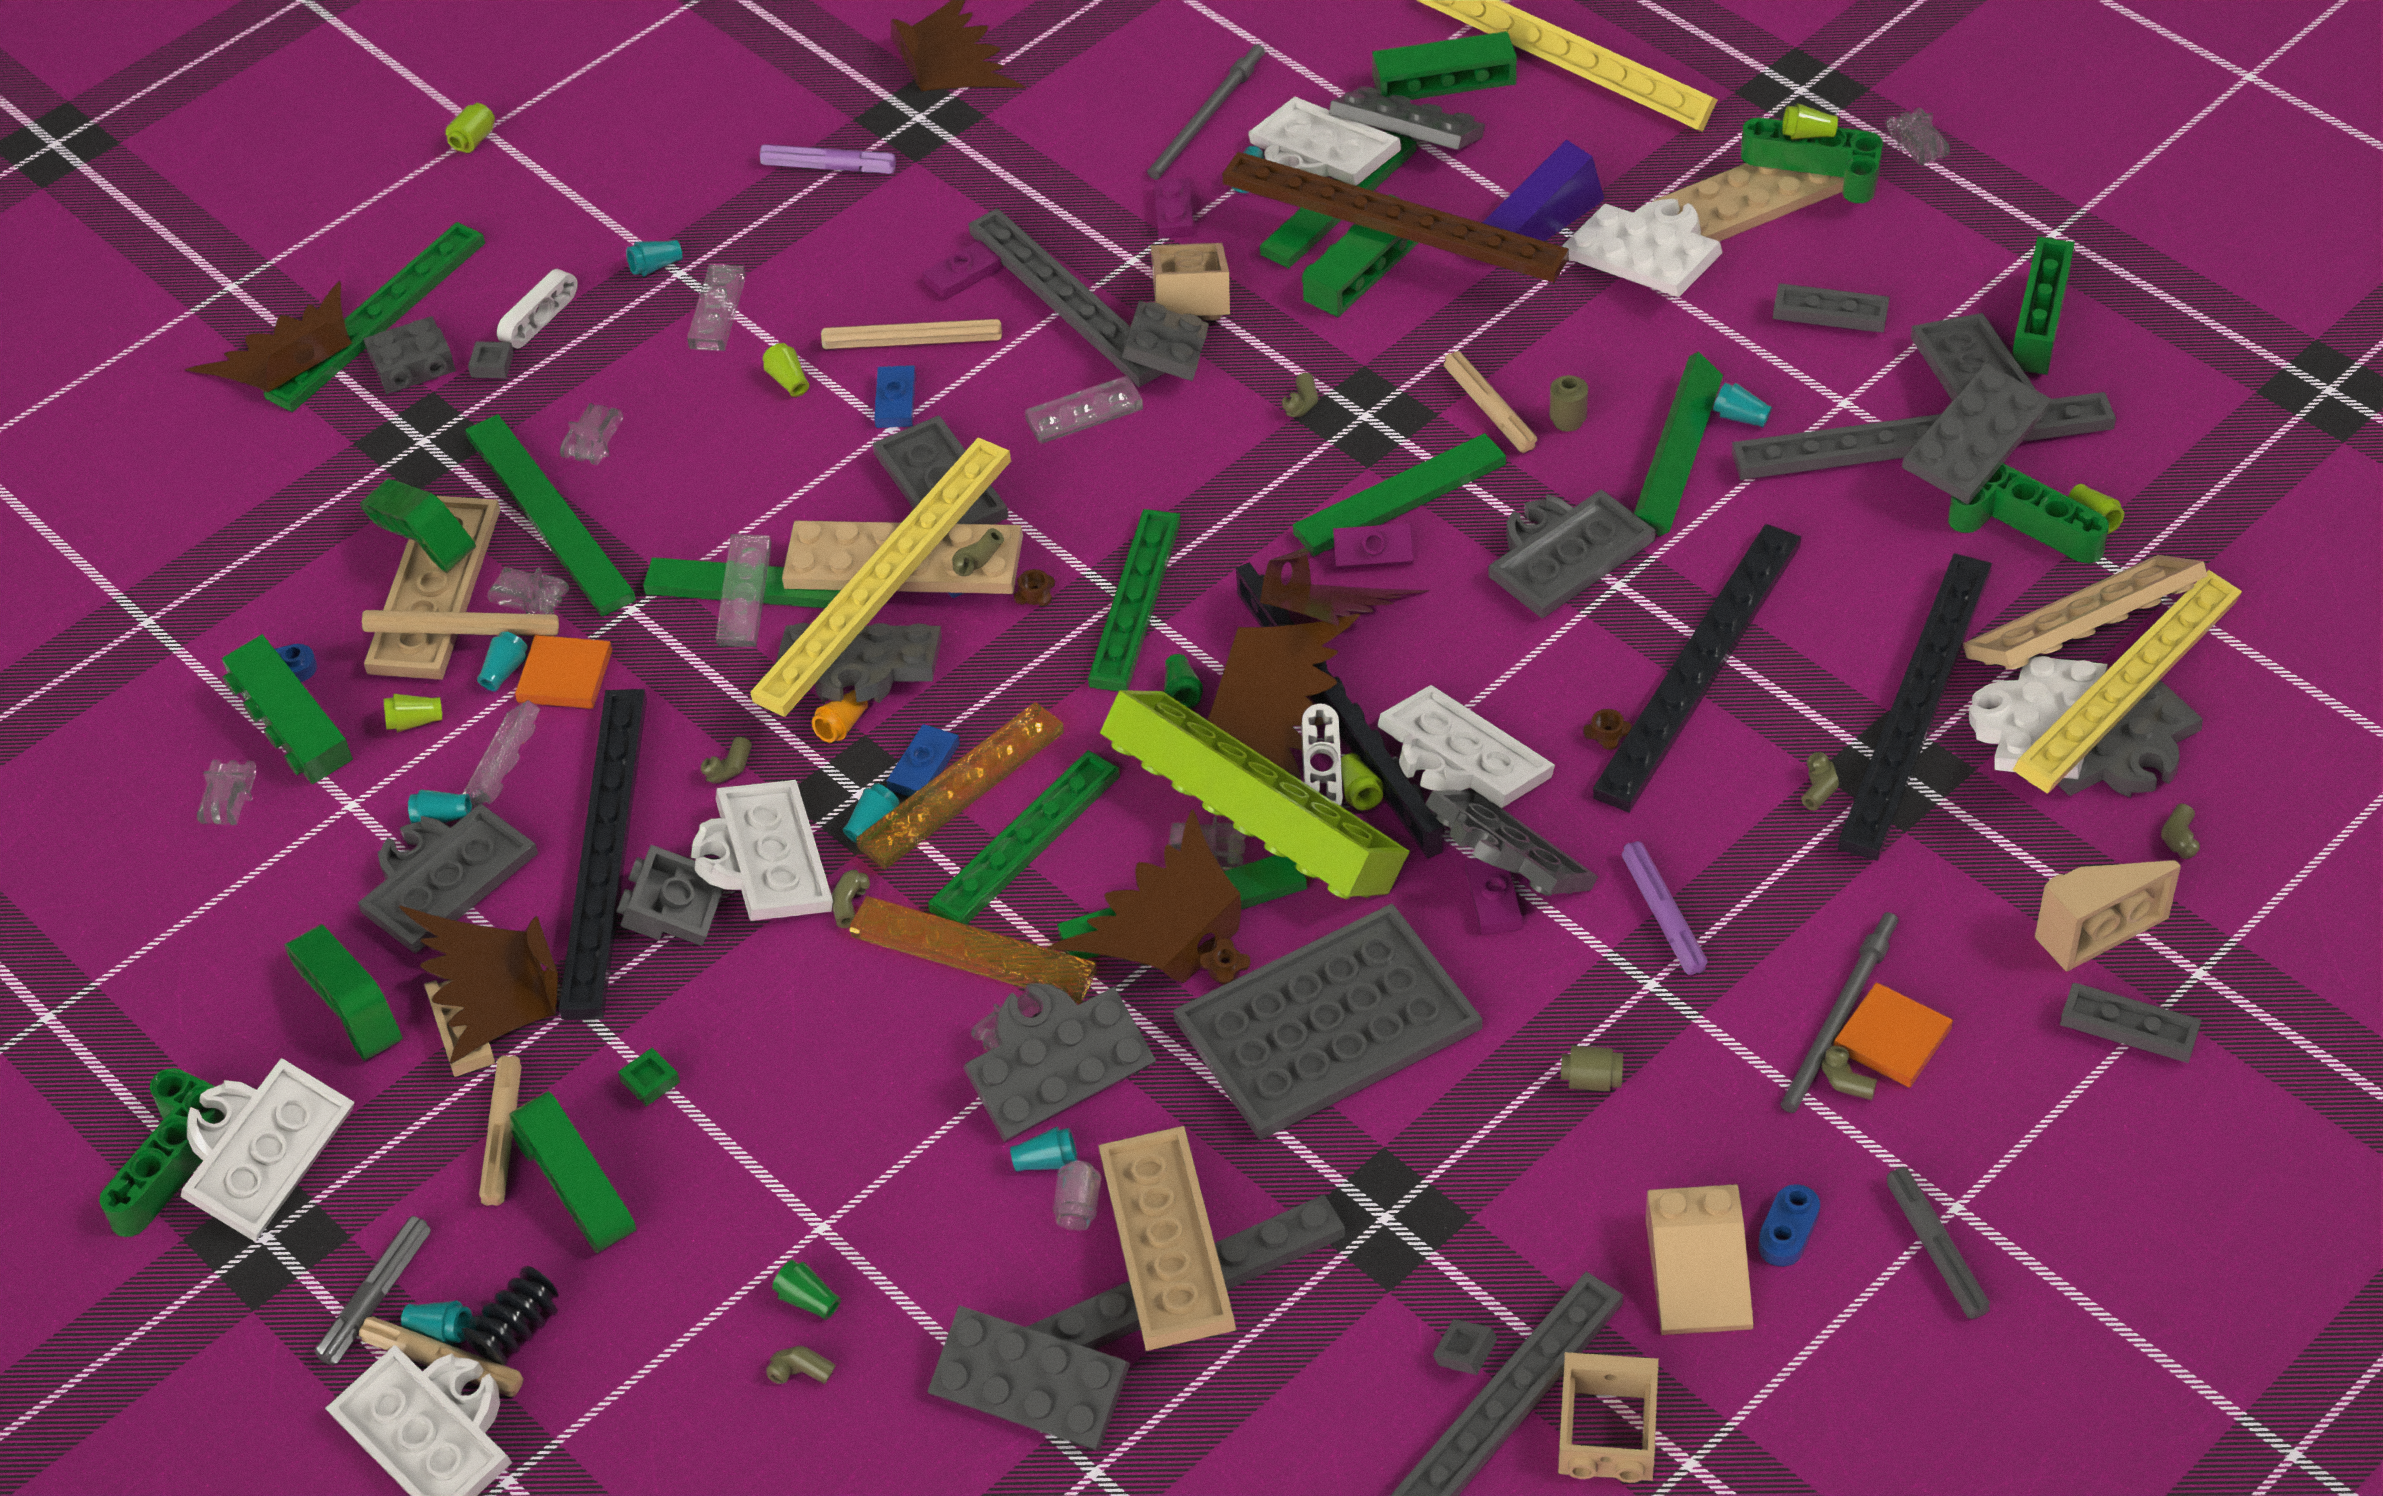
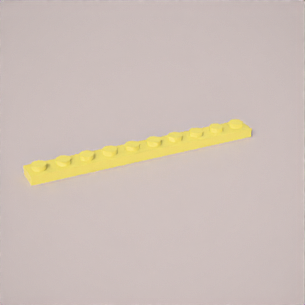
[1417,0,1717,132]
[750,438,1011,717]
[2013,570,2242,794]

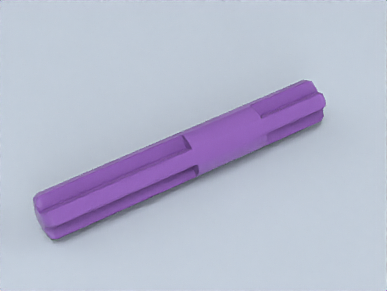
[760,144,896,174]
[1622,841,1708,975]

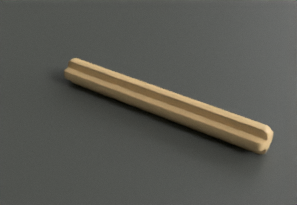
[821,319,1002,349]
[362,610,559,636]

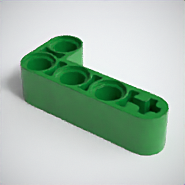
[1741,118,1883,203]
[1948,463,2109,564]
[360,478,476,573]
[284,924,403,1061]
[99,1068,225,1237]
[509,1091,637,1254]

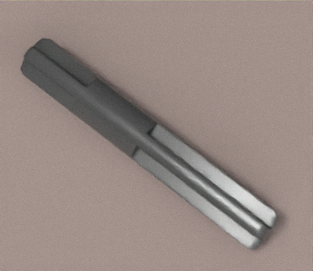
[1887,1167,1990,1319]
[314,1216,431,1366]

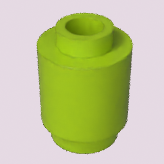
[445,103,495,153]

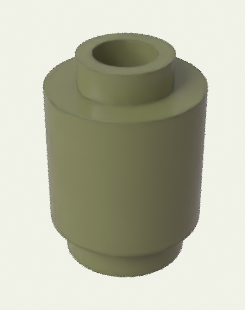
[1549,375,1588,432]
[1561,1045,1624,1091]

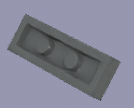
[1773,283,1889,333]
[2060,982,2202,1063]

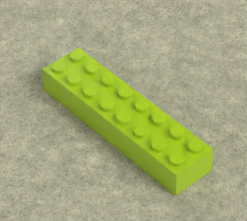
[1100,690,1410,899]

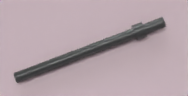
[1148,44,1265,180]
[1780,912,1899,1113]

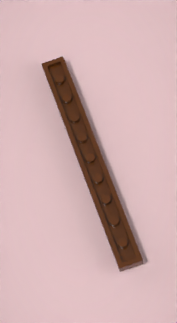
[1222,151,1569,283]

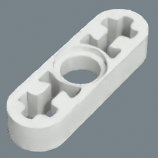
[497,269,577,349]
[1301,704,1343,806]

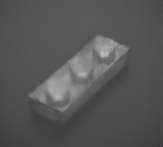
[687,264,746,351]
[1025,375,1143,444]
[715,534,772,647]
[462,700,541,809]

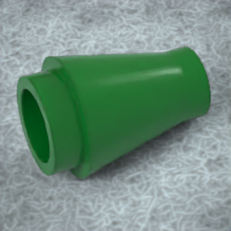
[1164,654,1203,709]
[772,1259,841,1320]

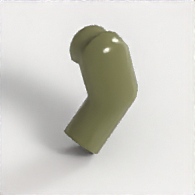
[1282,373,1318,418]
[952,528,1004,576]
[701,737,752,784]
[2161,803,2200,859]
[1822,1046,1877,1101]

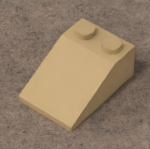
[1151,243,1230,320]
[2035,860,2181,972]
[1645,1184,1753,1335]

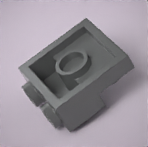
[1122,301,1209,381]
[363,316,456,394]
[616,845,723,946]

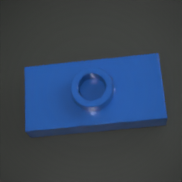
[874,365,916,428]
[886,724,960,801]

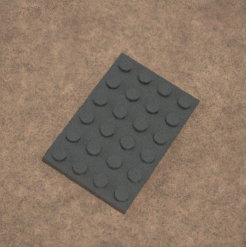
[1173,903,1482,1140]

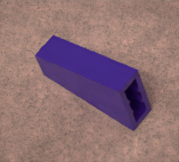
[1482,139,1604,241]

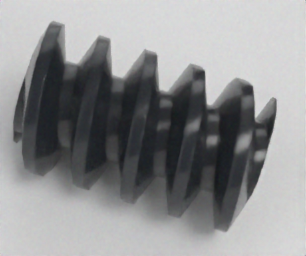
[461,1266,559,1366]

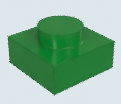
[618,1048,680,1107]

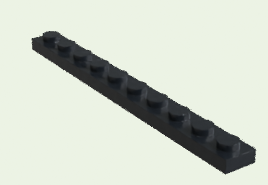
[1593,523,1801,813]
[1838,553,1992,861]
[1236,562,1445,859]
[559,689,647,1019]

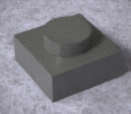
[468,342,514,378]
[1433,1319,1498,1375]

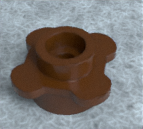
[1014,569,1055,606]
[1583,709,1632,750]
[1200,938,1251,985]

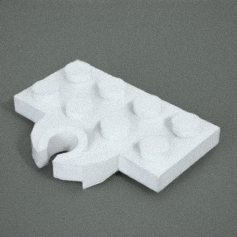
[1249,97,1401,186]
[1562,199,1722,297]
[1969,656,2107,779]
[1378,685,1555,808]
[691,780,833,921]
[180,1058,355,1242]
[326,1345,512,1496]

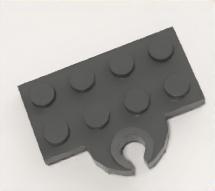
[1488,489,1656,619]
[775,623,942,703]
[2058,680,2203,798]
[1425,789,1598,896]
[358,804,538,954]
[963,983,1156,1143]

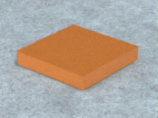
[515,635,612,709]
[1834,982,1953,1088]

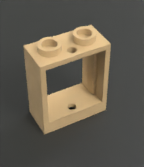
[1558,1352,1658,1483]

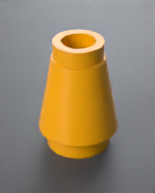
[811,690,868,743]

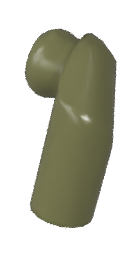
[1801,752,1839,811]
[831,869,870,928]
[766,1345,836,1385]

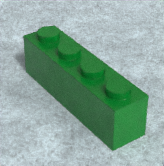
[1372,31,1517,100]
[1302,194,1418,318]
[2012,237,2075,375]
[221,634,353,785]

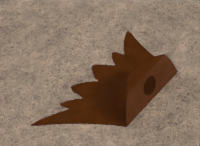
[891,0,1025,91]
[185,281,352,392]
[1260,548,1430,626]
[1208,613,1360,781]
[1047,809,1241,983]
[399,906,558,1064]

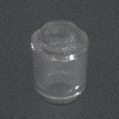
[1052,1161,1101,1230]

